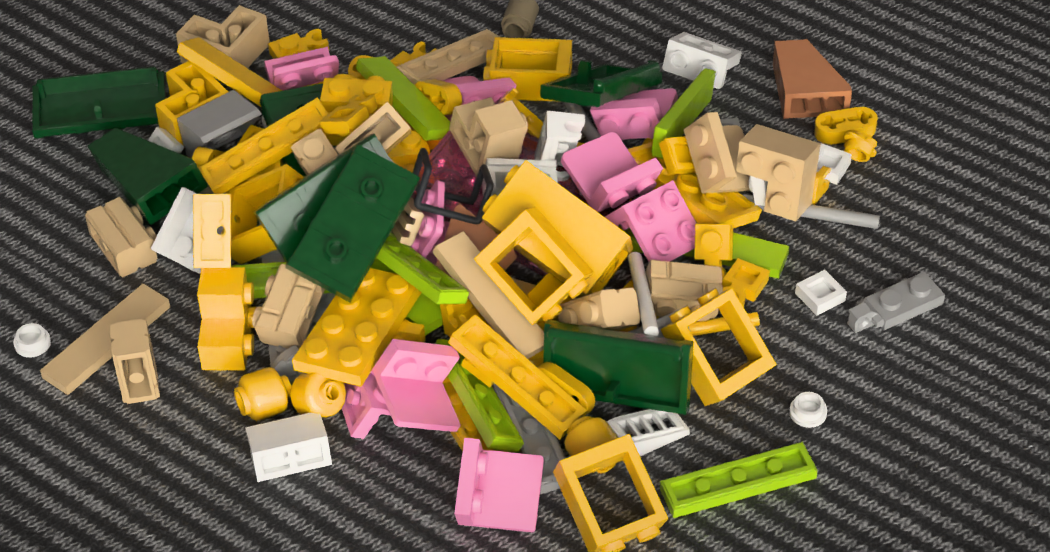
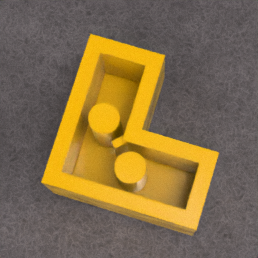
[155,61,228,149]
[197,267,257,370]

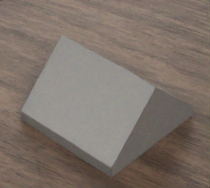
[177,90,261,159]

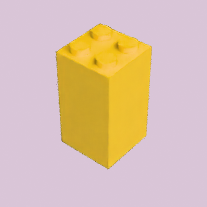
[482,160,633,297]

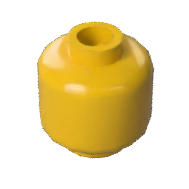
[234,367,291,421]
[290,373,346,418]
[564,416,618,474]

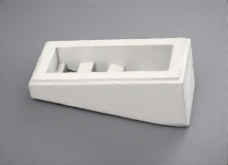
[606,409,690,462]

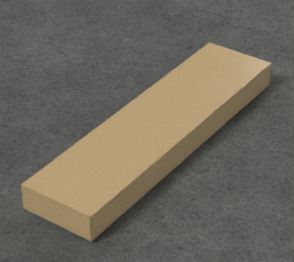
[397,29,500,85]
[432,231,544,359]
[40,284,170,395]

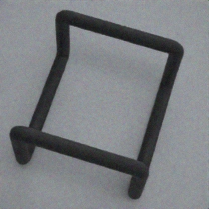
[412,148,494,224]

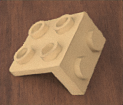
[684,112,750,194]

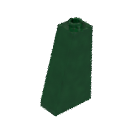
[87,128,208,225]

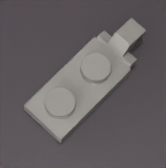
[847,272,945,333]

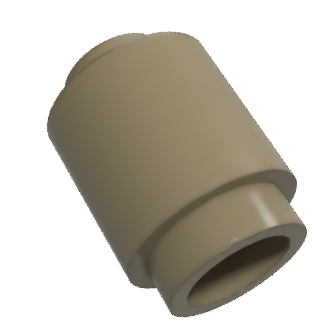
[501,0,539,38]

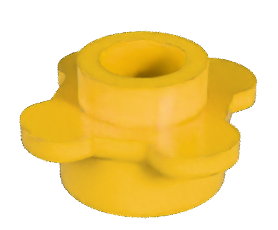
[844,132,877,162]

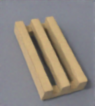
[392,197,424,246]

